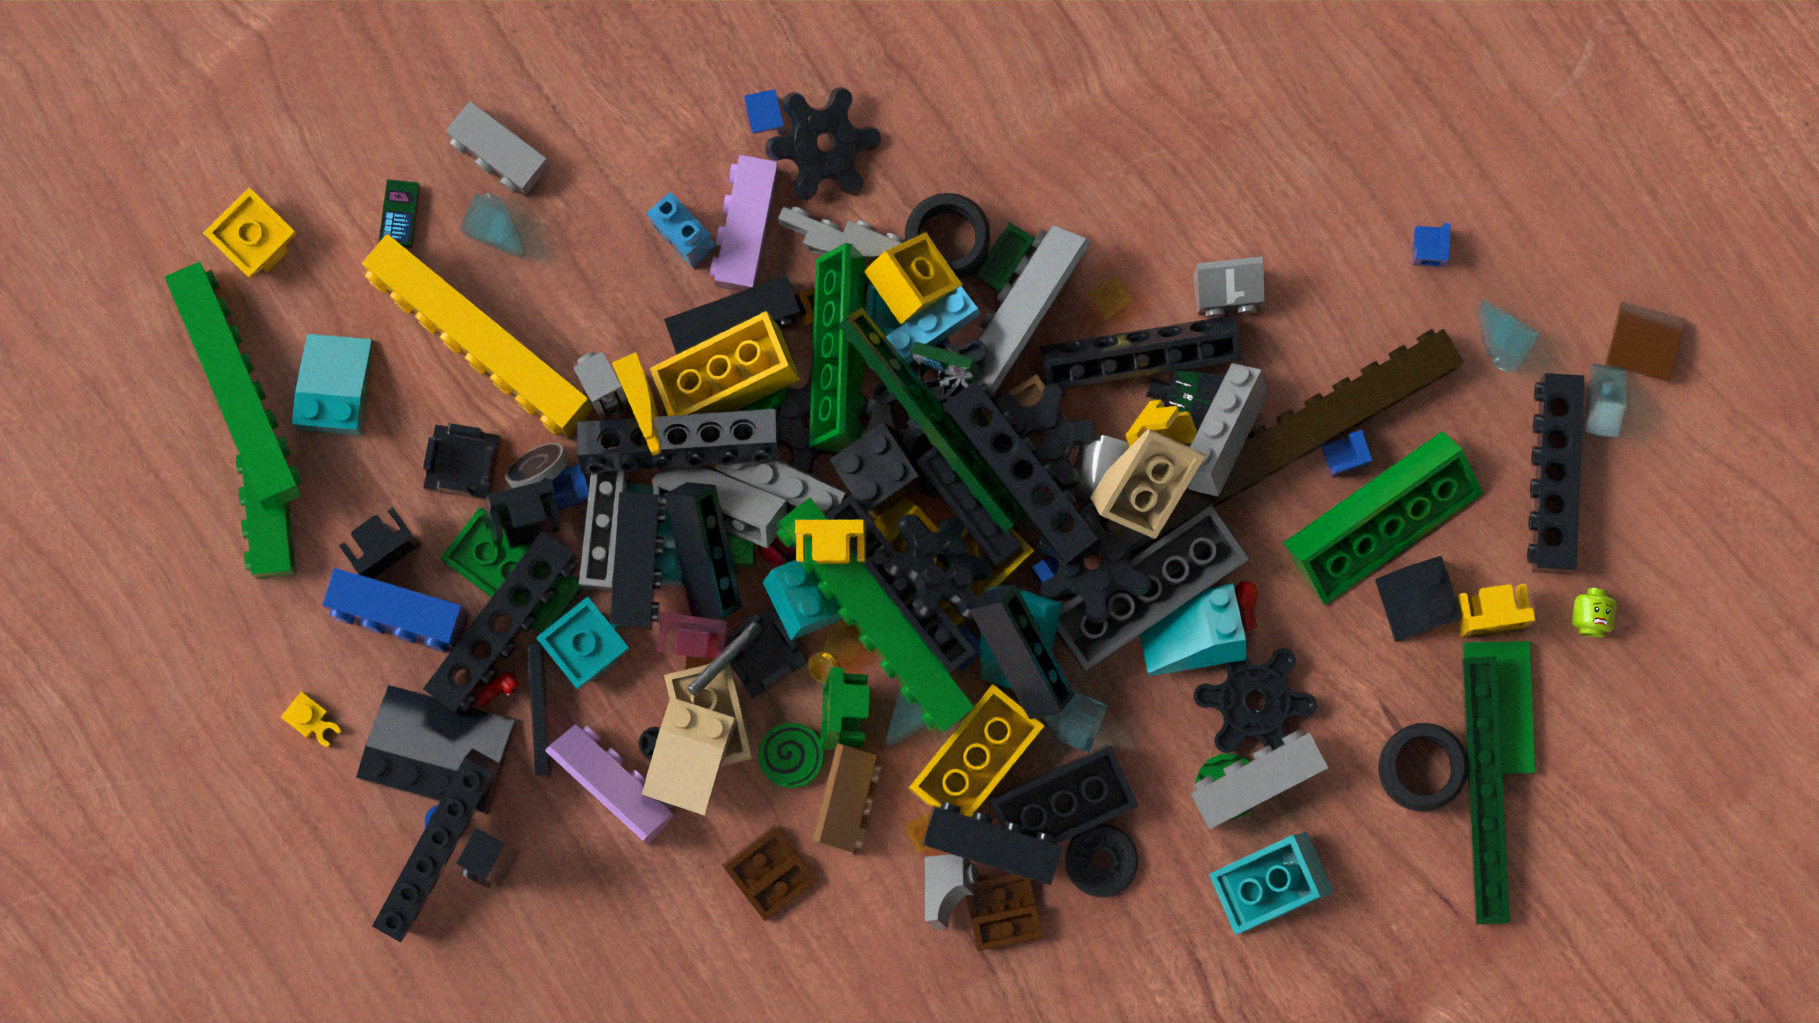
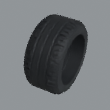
[905,193,990,280]
[1378,723,1468,812]

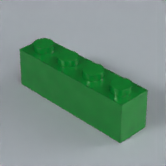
[236,455,296,579]

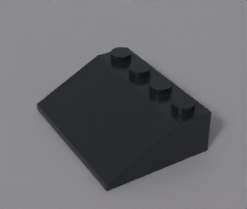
[356,685,515,815]

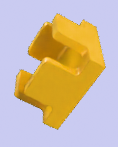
[203,187,297,280]
[1125,400,1197,447]
[795,520,867,564]
[1456,584,1535,638]

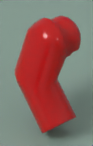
[1235,581,1258,631]
[475,672,519,708]

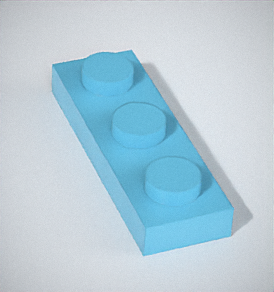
[886,286,981,364]

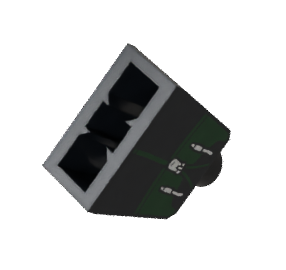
[1146,370,1225,432]

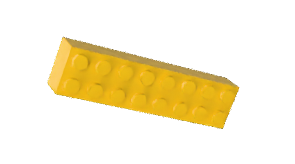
[361,234,593,439]

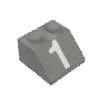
[1193,256,1265,318]

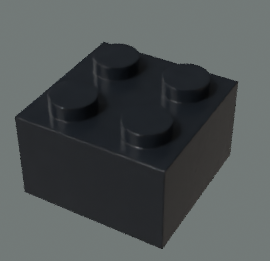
[830,422,928,519]

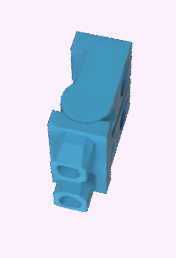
[646,191,717,269]

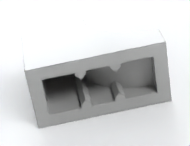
[925,854,978,930]

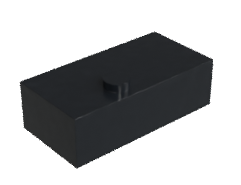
[988,744,1138,844]

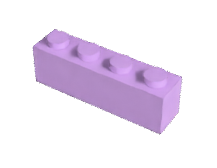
[710,155,779,291]

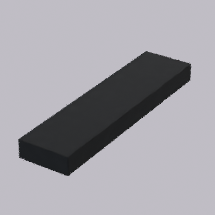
[915,446,1022,567]
[527,643,551,778]

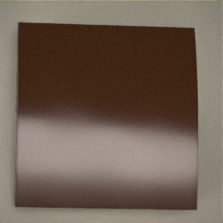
[1605,302,1685,382]
[722,825,817,921]
[966,873,1043,951]

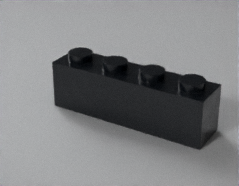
[664,275,801,354]
[665,482,742,620]
[610,492,667,630]
[969,584,1075,719]
[921,801,1063,885]
[456,828,520,888]

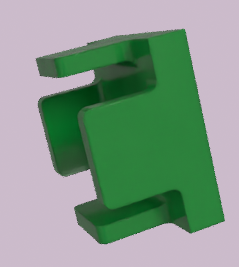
[820,667,870,750]

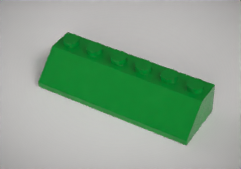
[809,243,868,453]
[1283,431,1484,605]

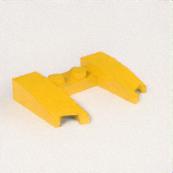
[612,352,661,456]

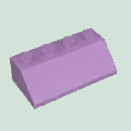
[545,724,675,845]

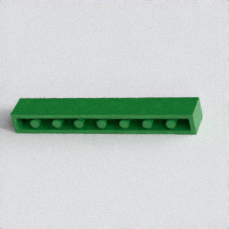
[164,261,303,511]
[776,497,975,733]

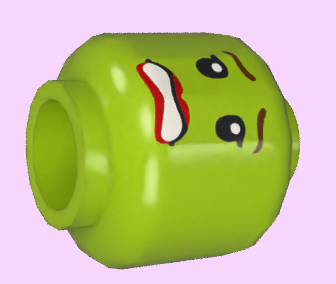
[1572,588,1618,638]

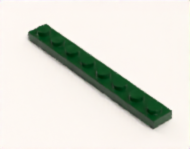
[838,307,1027,532]
[1461,656,1510,925]

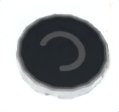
[505,443,568,488]

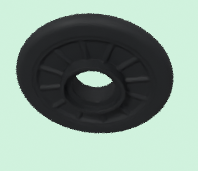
[1065,824,1138,897]

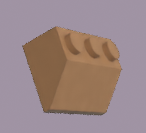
[813,744,882,855]

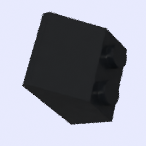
[1375,556,1462,642]

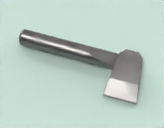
[688,621,761,696]

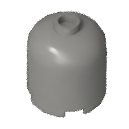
[1073,435,1130,504]

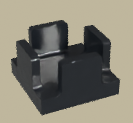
[423,423,501,500]
[483,479,561,549]
[339,507,422,579]
[716,608,808,699]

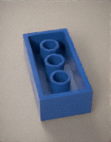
[322,568,469,653]

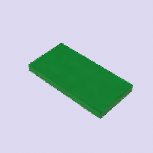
[440,507,582,634]
[1462,641,1535,774]

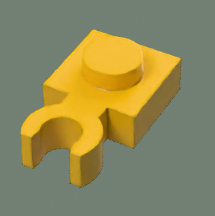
[281,691,343,748]

